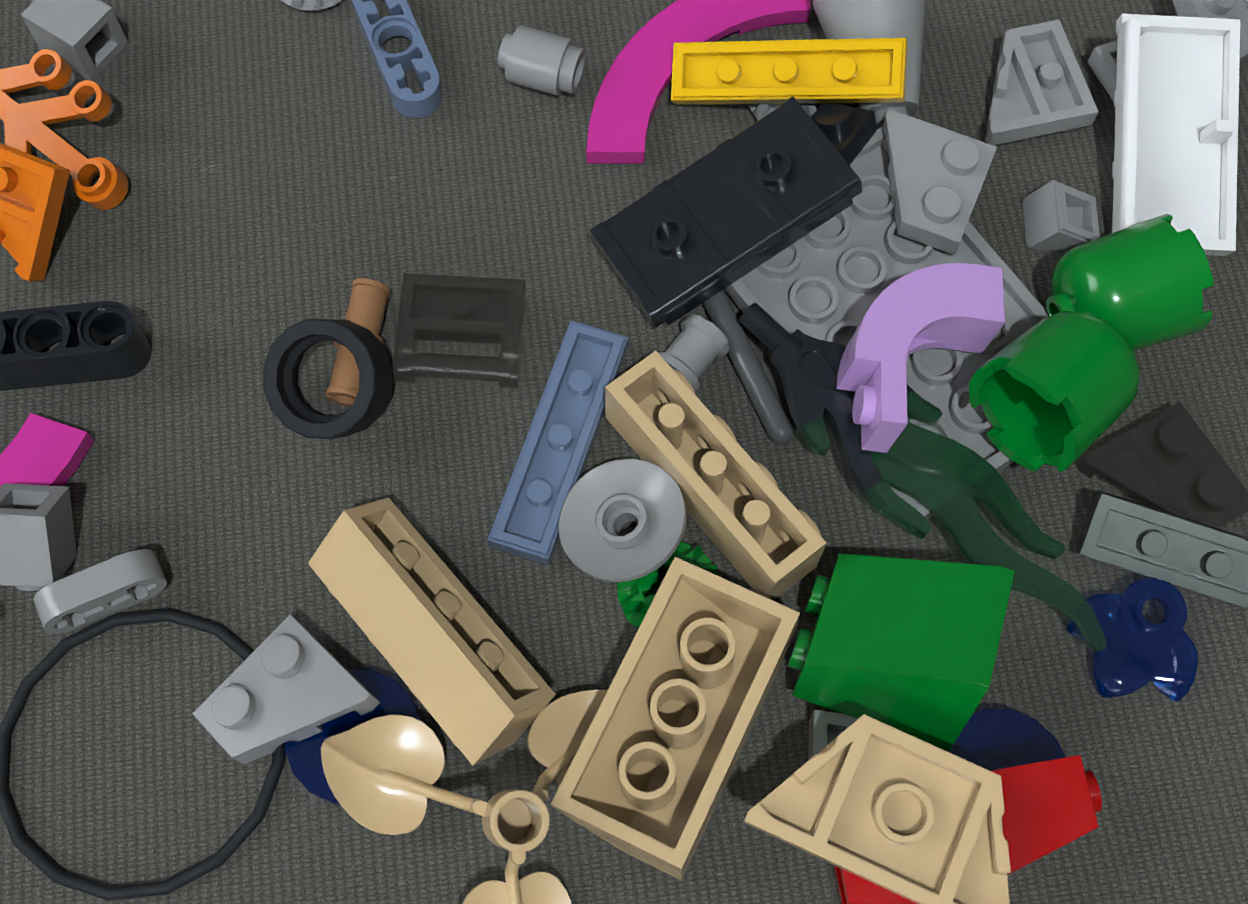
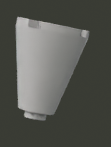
[812,0,926,129]

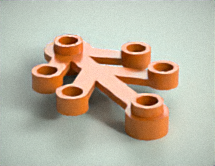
[0,49,128,210]

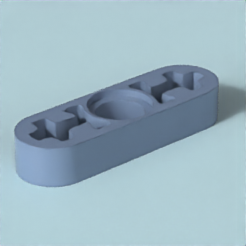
[352,0,442,118]

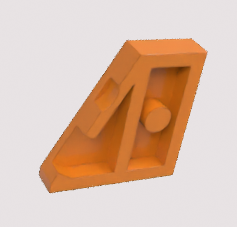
[0,143,70,281]

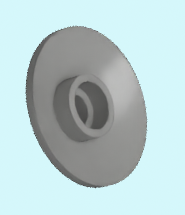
[559,459,687,582]

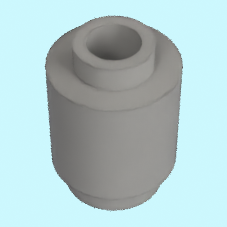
[498,25,586,96]

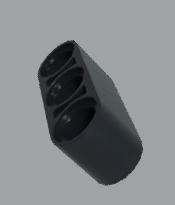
[0,301,152,391]

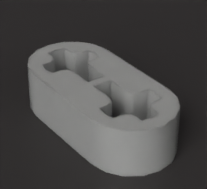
[33,549,167,634]

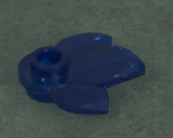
[1066,578,1198,701]

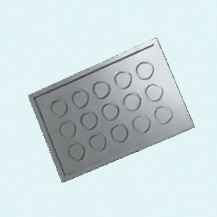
[725,126,1048,529]

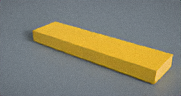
[671,38,908,105]

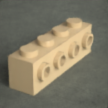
[605,351,826,601]
[308,497,556,766]

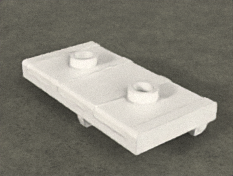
[1112,14,1240,256]

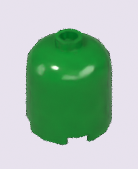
[1046,214,1214,351]
[969,311,1140,472]

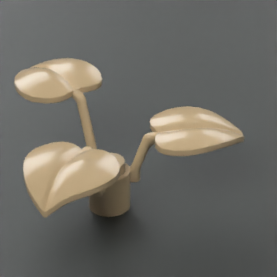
[321,690,608,904]

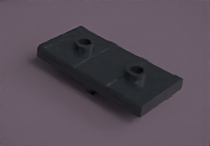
[589,96,863,328]

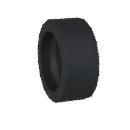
[263,319,392,439]

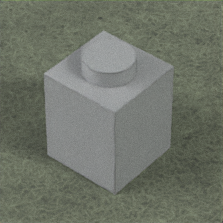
[21,0,129,81]
[0,483,77,591]

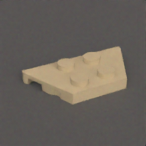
[743,715,1011,904]

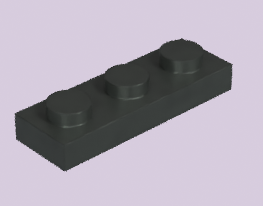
[1076,490,1248,609]

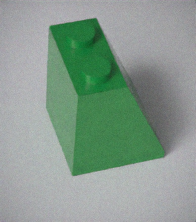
[788,553,1015,751]

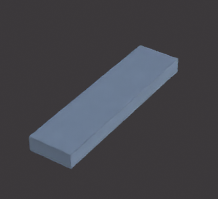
[487,320,629,566]

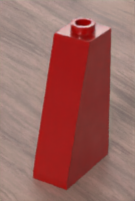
[833,755,1102,904]

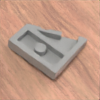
[192,614,380,764]

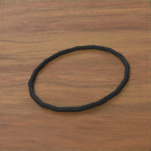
[0,609,285,900]

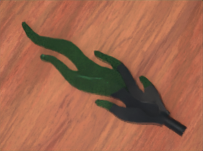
[739,302,1106,653]

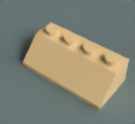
[551,557,800,881]

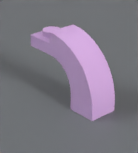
[836,263,1005,453]

